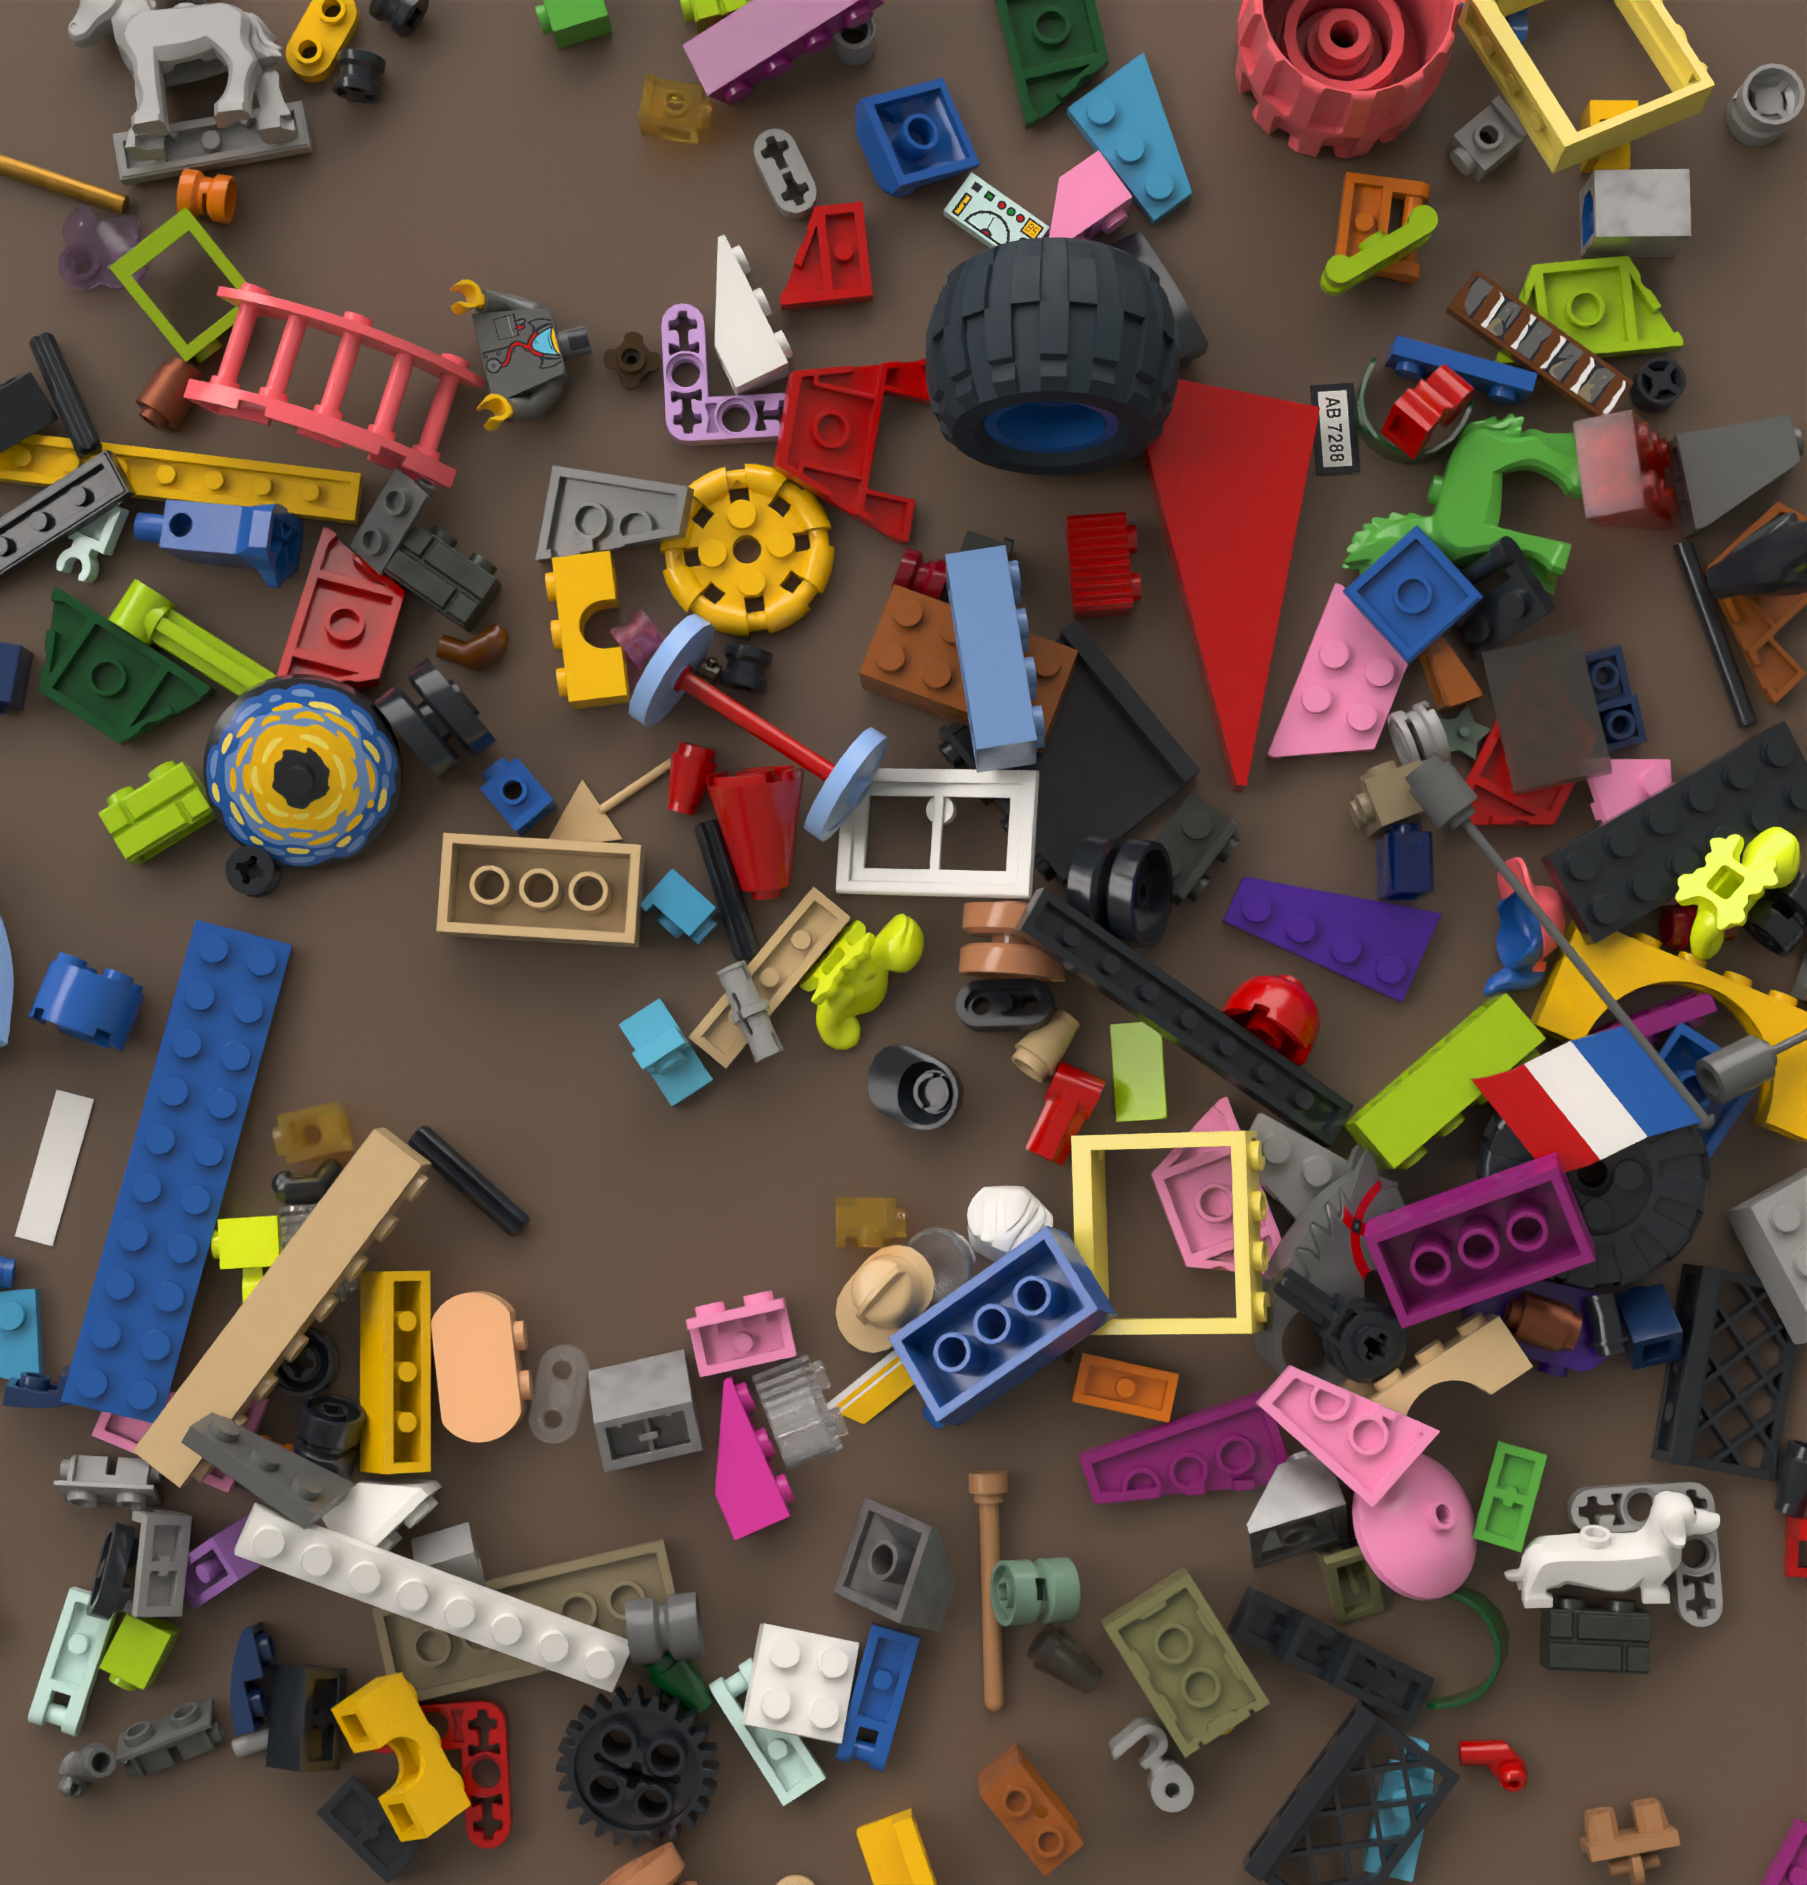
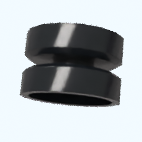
[374,658,497,784]
[1066,836,1173,949]

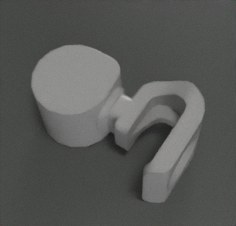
[1109,1716,1194,1813]

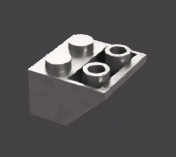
[588,1349,706,1473]

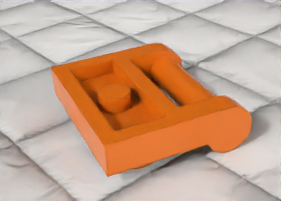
[1334,172,1430,283]

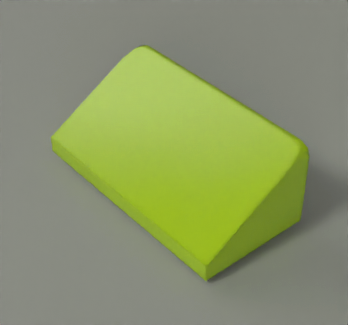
[1110,1022,1167,1122]

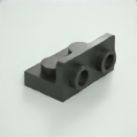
[1154,792,1240,906]

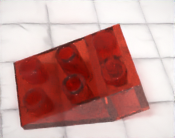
[1573,409,1678,531]

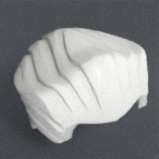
[967,1185,1053,1262]

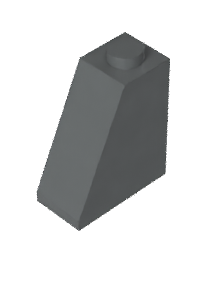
[1665,414,1804,539]

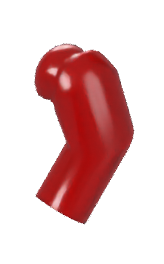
[1458,1739,1528,1792]

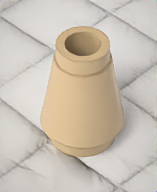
[1011,1008,1080,1082]

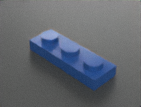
[1384,335,1538,406]

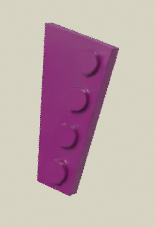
[1077,1389,1288,1504]

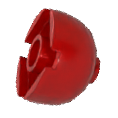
[1221,975,1320,1066]

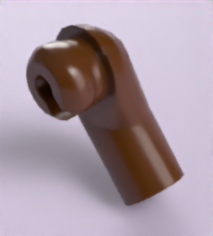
[436,624,509,670]

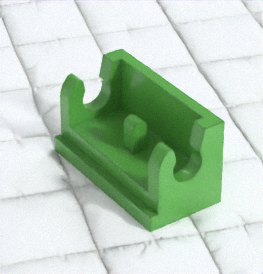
[1472,1441,1548,1552]

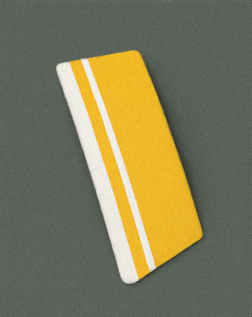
[827,1350,914,1424]

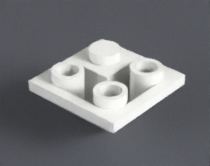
[322,1479,442,1551]

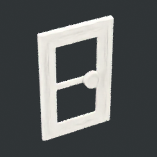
[836,768,1039,899]

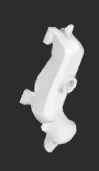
[1504,1491,1720,1609]

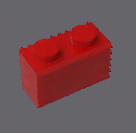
[1065,512,1141,620]

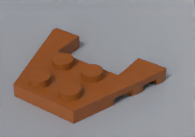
[1703,501,1807,706]

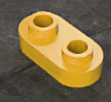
[286,0,360,83]

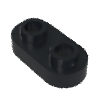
[955,978,1055,1032]
[87,1522,139,1621]

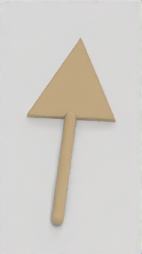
[549,758,671,842]

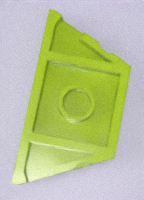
[1495,255,1684,367]

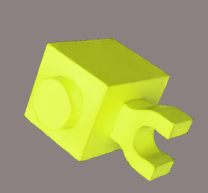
[211,1215,288,1303]

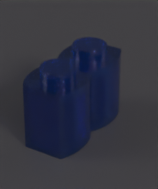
[1375,823,1435,901]

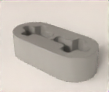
[753,128,817,220]

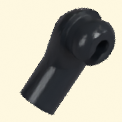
[271,1156,344,1205]

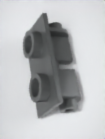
[350,467,435,575]
[116,1698,225,1778]

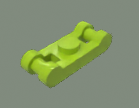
[1320,205,1438,296]

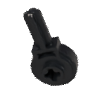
[1270,1267,1408,1383]

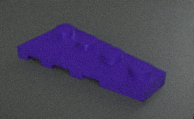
[1222,876,1442,1003]

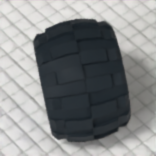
[926,237,1179,475]

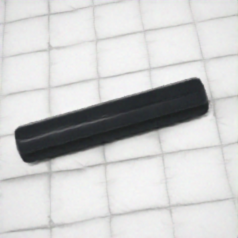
[29,332,102,459]
[695,819,760,961]
[408,1125,530,1237]

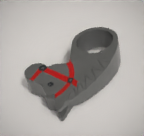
[1254,1145,1405,1386]

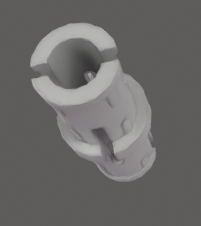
[716,960,784,1063]

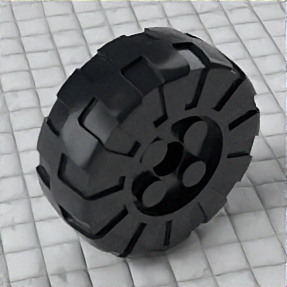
[1476,1110,1710,1290]

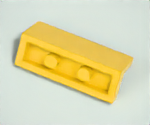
[856,1808,937,1885]

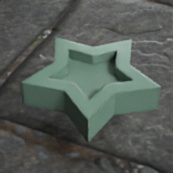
[1440,705,1491,762]

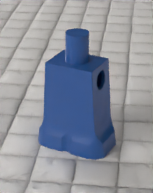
[134,499,304,588]

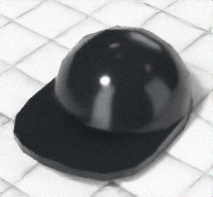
[867,1044,964,1131]

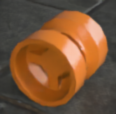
[177,168,237,224]

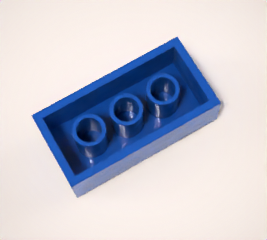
[888,1226,1118,1426]

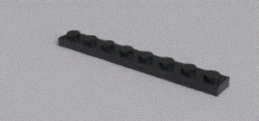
[1013,887,1354,1148]

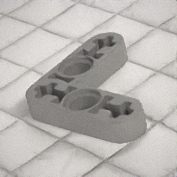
[1566,1480,1723,1627]

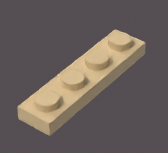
[688,886,851,1069]

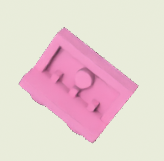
[686,1290,797,1377]

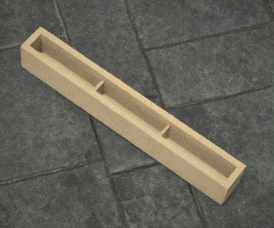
[133,1128,432,1488]

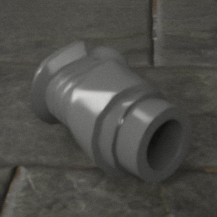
[56,1742,116,1799]

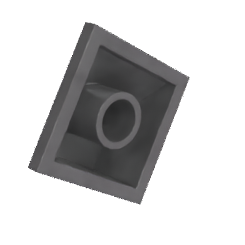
[1246,1450,1348,1568]
[834,1498,956,1632]

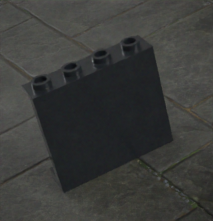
[938,620,1200,886]

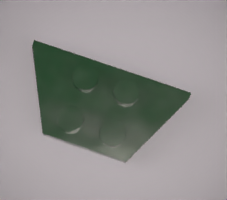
[994,0,1109,130]
[38,586,215,746]

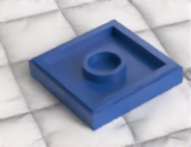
[1343,525,1483,665]

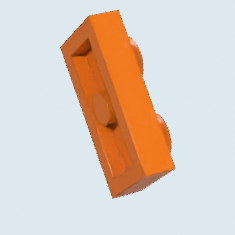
[1071,1352,1179,1423]

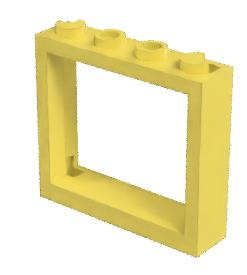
[1458,0,1715,174]
[1071,1131,1270,1335]

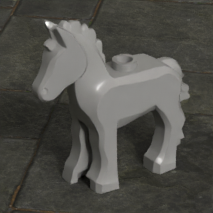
[67,0,297,162]

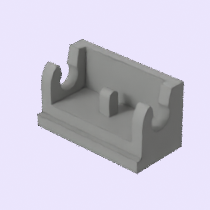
[123,1509,192,1617]

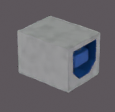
[1579,169,1691,258]

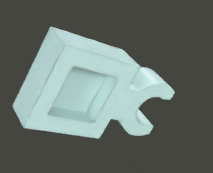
[56,506,130,583]

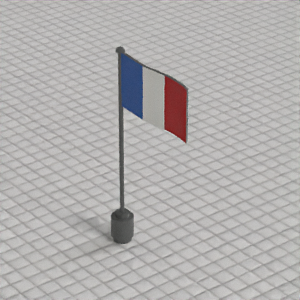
[1405,753,1715,1172]

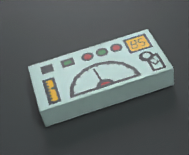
[943,172,1050,248]

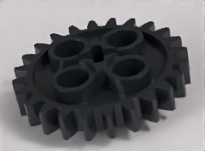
[556,1685,720,1849]

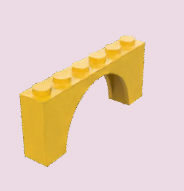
[1530,920,1807,1142]

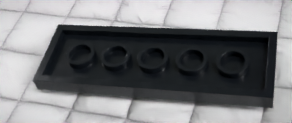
[1540,721,1807,945]

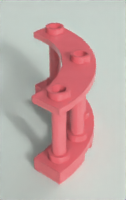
[183,283,486,489]

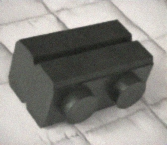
[384,524,502,633]
[1540,1596,1651,1675]

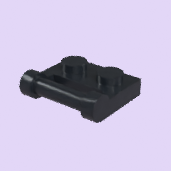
[1456,536,1556,659]

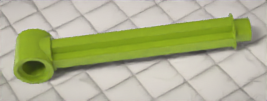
[108,579,276,696]

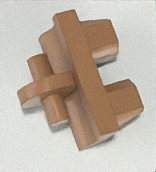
[1579,1797,1681,1885]

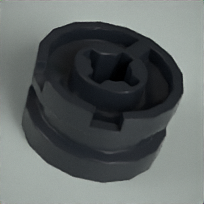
[274,1326,341,1397]

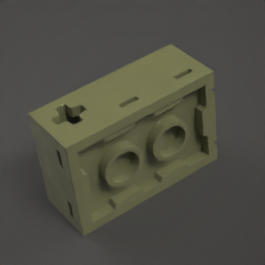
[1101,1567,1270,1758]

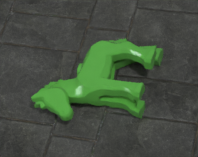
[1342,414,1593,598]

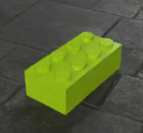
[1343,993,1546,1171]

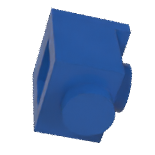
[479,757,558,837]

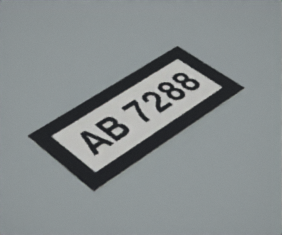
[1310,383,1360,475]

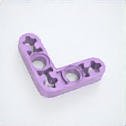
[661,303,786,446]

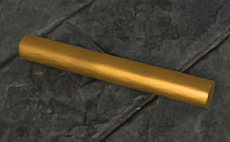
[0,154,129,214]

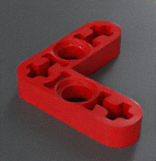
[372,1698,513,1849]

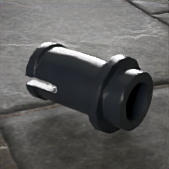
[1584,1292,1630,1357]

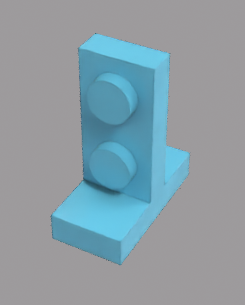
[619,998,714,1107]

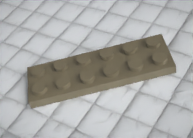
[372,1538,677,1702]

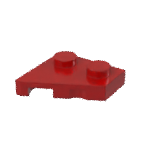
[780,201,873,310]

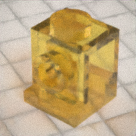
[638,73,712,144]
[273,1102,354,1164]
[836,1197,906,1247]

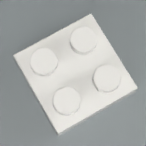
[741,1623,859,1744]

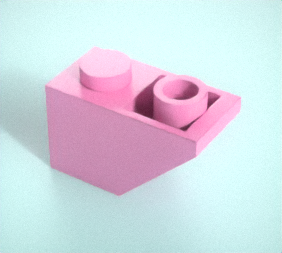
[1049,150,1132,240]

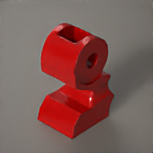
[1380,364,1475,460]

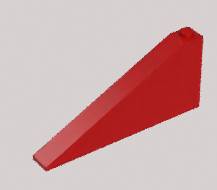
[1141,379,1320,792]

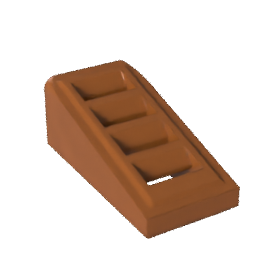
[1418,635,1483,714]

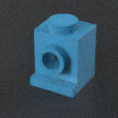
[639,868,719,945]

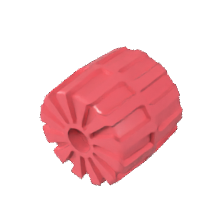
[1235,0,1462,158]

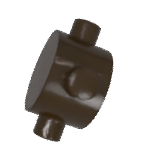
[695,657,723,687]

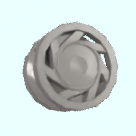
[1387,700,1451,765]

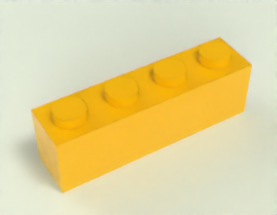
[360,1271,431,1474]

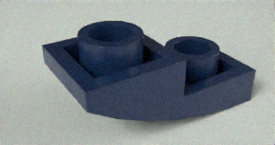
[1569,645,1647,754]
[2,1366,73,1408]
[230,1621,276,1736]

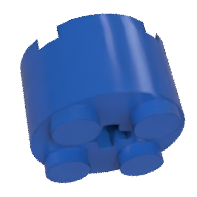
[28,952,145,1052]

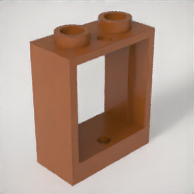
[977,1743,1085,1877]

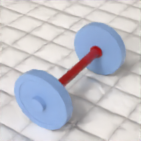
[628,613,890,842]

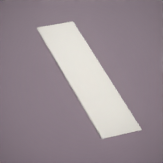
[15,1090,94,1246]

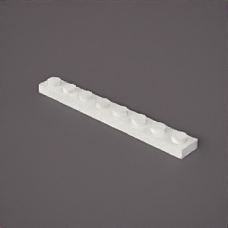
[234,1502,630,1692]

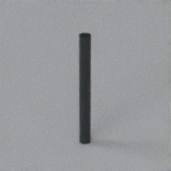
[1673,540,1757,728]

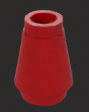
[667,741,718,816]

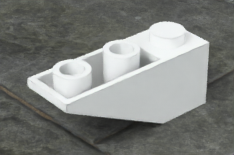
[715,234,794,395]

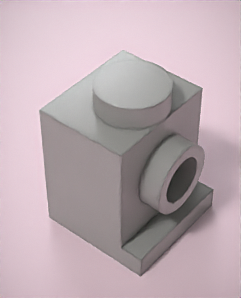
[1447,96,1528,183]

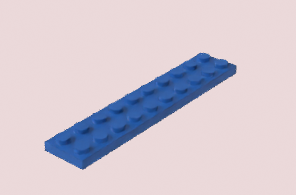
[61,920,292,1423]

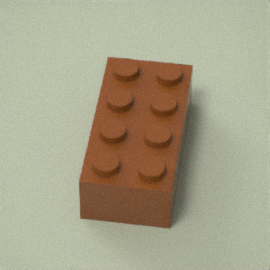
[859,584,1078,754]

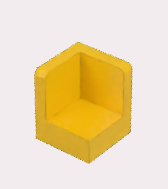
[1580,100,1638,173]

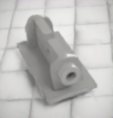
[53,1455,163,1511]

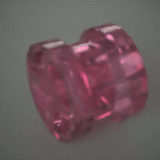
[609,608,665,670]

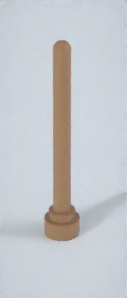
[968,1469,1008,1711]

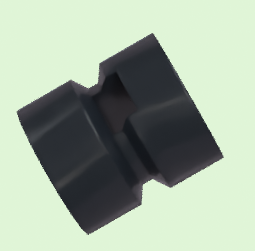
[1741,870,1807,957]
[291,1394,366,1480]

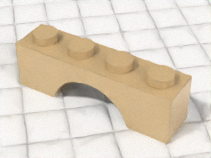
[1364,1312,1533,1416]

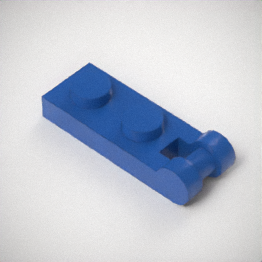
[835,1622,920,1772]

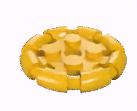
[660,464,835,637]

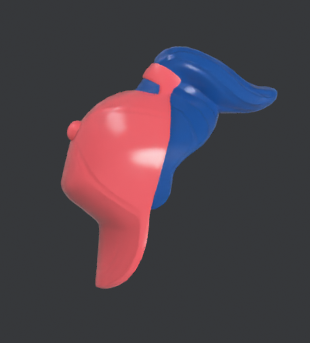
[1483,857,1566,997]

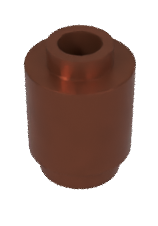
[135,356,204,431]
[1503,1290,1583,1353]

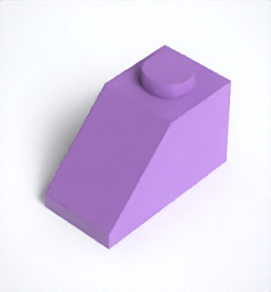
[184,1514,263,1610]

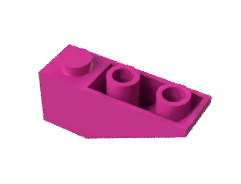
[715,1375,796,1540]

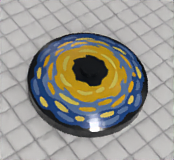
[203,674,403,869]

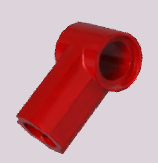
[1024,1060,1106,1166]

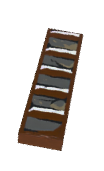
[1445,269,1634,425]

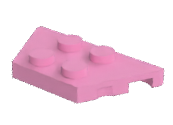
[1266,583,1408,760]
[1150,1097,1282,1275]

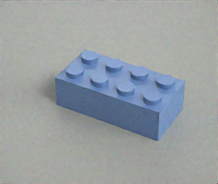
[945,545,1045,773]

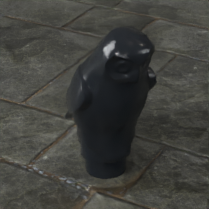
[1706,512,1807,599]

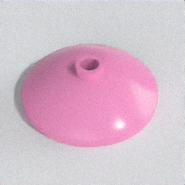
[1352,1453,1477,1601]

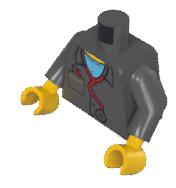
[450,279,592,431]

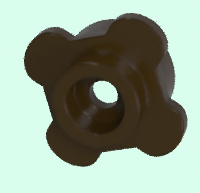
[603,332,661,390]

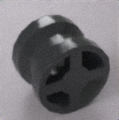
[369,0,429,38]
[332,49,386,103]
[1629,357,1686,413]
[719,644,773,694]
[225,846,281,898]

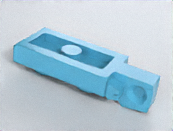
[1361,1736,1434,1882]

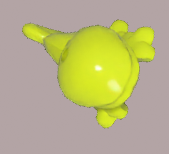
[1675,827,1801,961]
[799,913,924,1050]

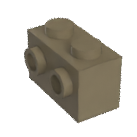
[1348,759,1426,837]

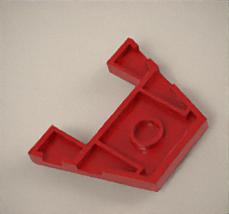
[773,358,931,545]

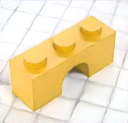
[545,551,631,709]
[331,1672,471,1842]

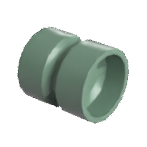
[990,1557,1081,1627]

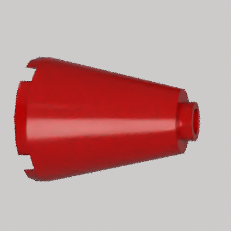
[705,765,804,900]

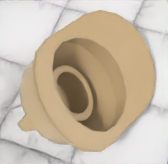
[835,1245,935,1353]

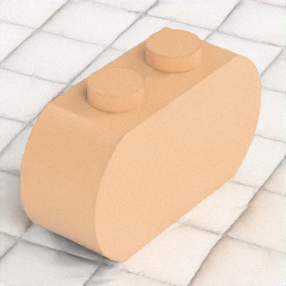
[431,1291,533,1443]

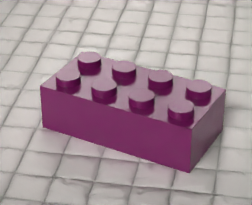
[1364,1152,1595,1329]

